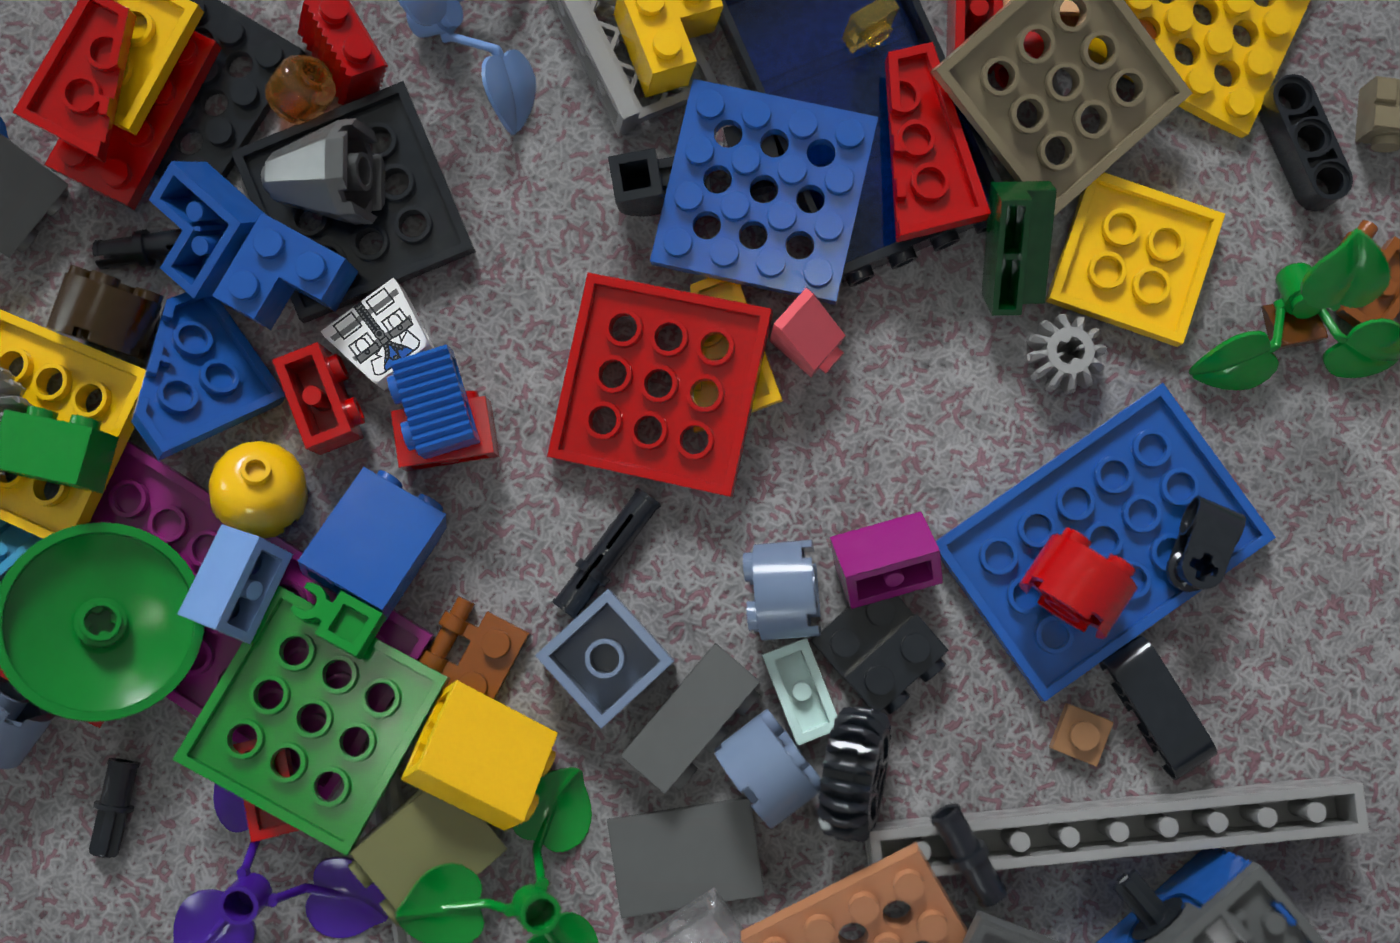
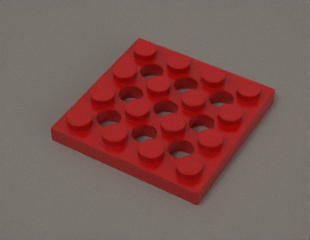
[547,272,773,497]

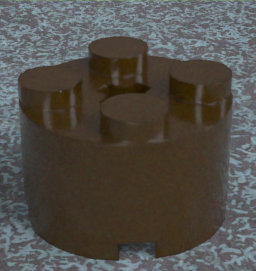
[46,265,164,360]

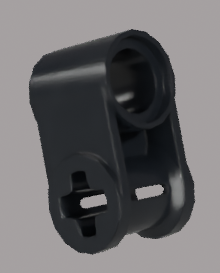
[1166,496,1246,593]

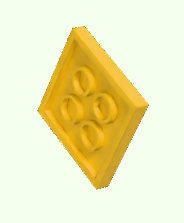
[1045,172,1225,347]

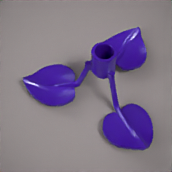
[173,784,389,943]

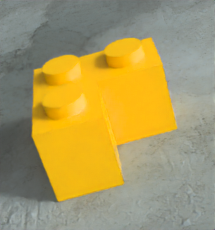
[613,0,724,98]

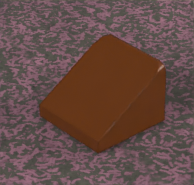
[1261,304,1328,350]

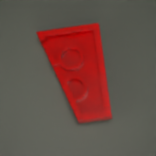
[13,0,136,163]

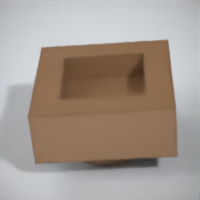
[1049,703,1114,767]

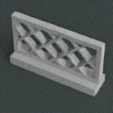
[550,0,719,137]

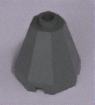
[261,118,385,225]

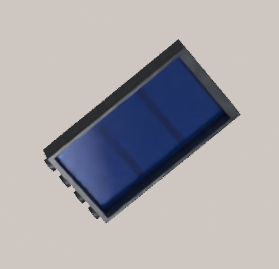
[718,0,1002,287]

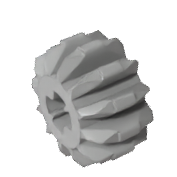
[1024,314,1107,395]

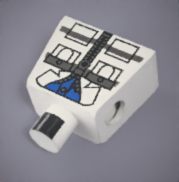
[320,277,434,391]

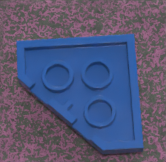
[131,292,286,461]

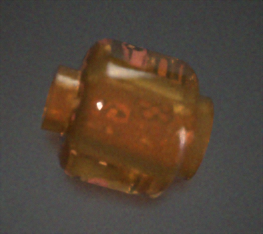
[265,55,336,125]

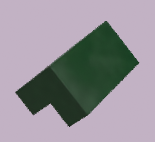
[982,181,1057,316]

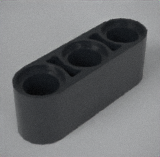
[1258,74,1353,212]
[1099,635,1217,780]

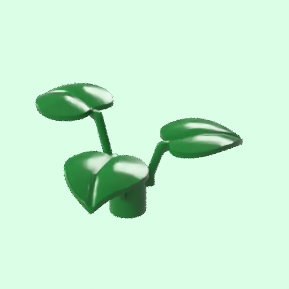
[1189,228,1400,390]
[395,767,598,943]

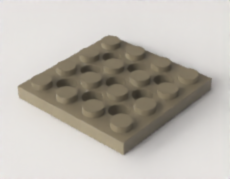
[931,0,1192,216]

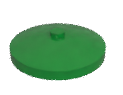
[0,522,205,722]

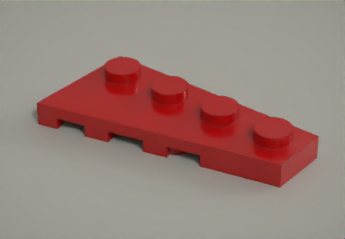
[885,42,991,243]

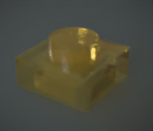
[842,0,900,53]

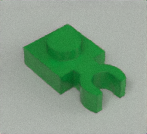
[290,582,387,660]

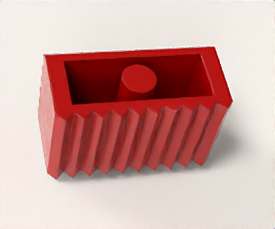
[297,0,388,105]

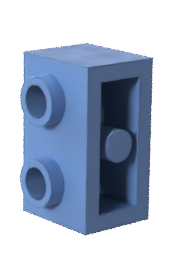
[178,524,293,644]

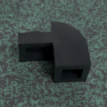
[608,148,712,217]

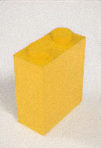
[401,680,558,831]

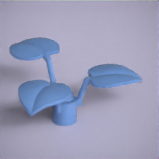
[398,0,536,135]

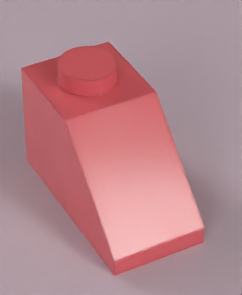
[769,288,846,377]

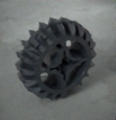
[817,706,891,843]

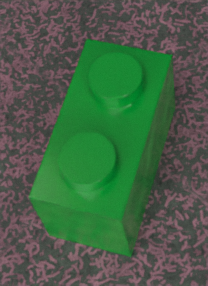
[0,406,119,494]

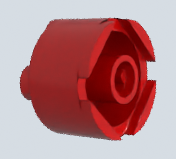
[1019,527,1138,639]

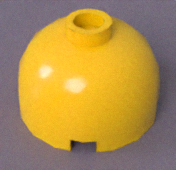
[208,441,308,539]

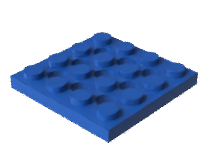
[650,79,878,305]

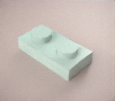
[762,637,837,746]

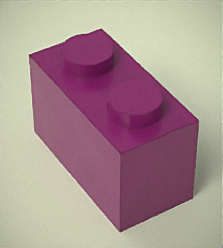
[830,511,943,609]

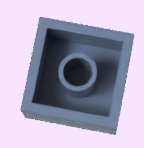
[535,589,675,729]

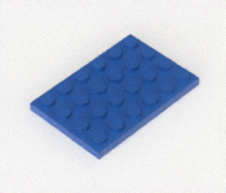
[935,383,1276,702]

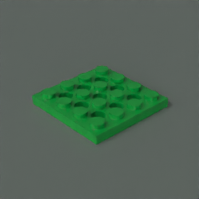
[172,585,450,856]

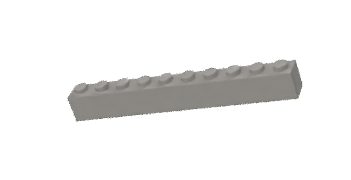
[865,776,1370,876]

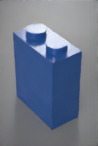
[298,467,447,623]

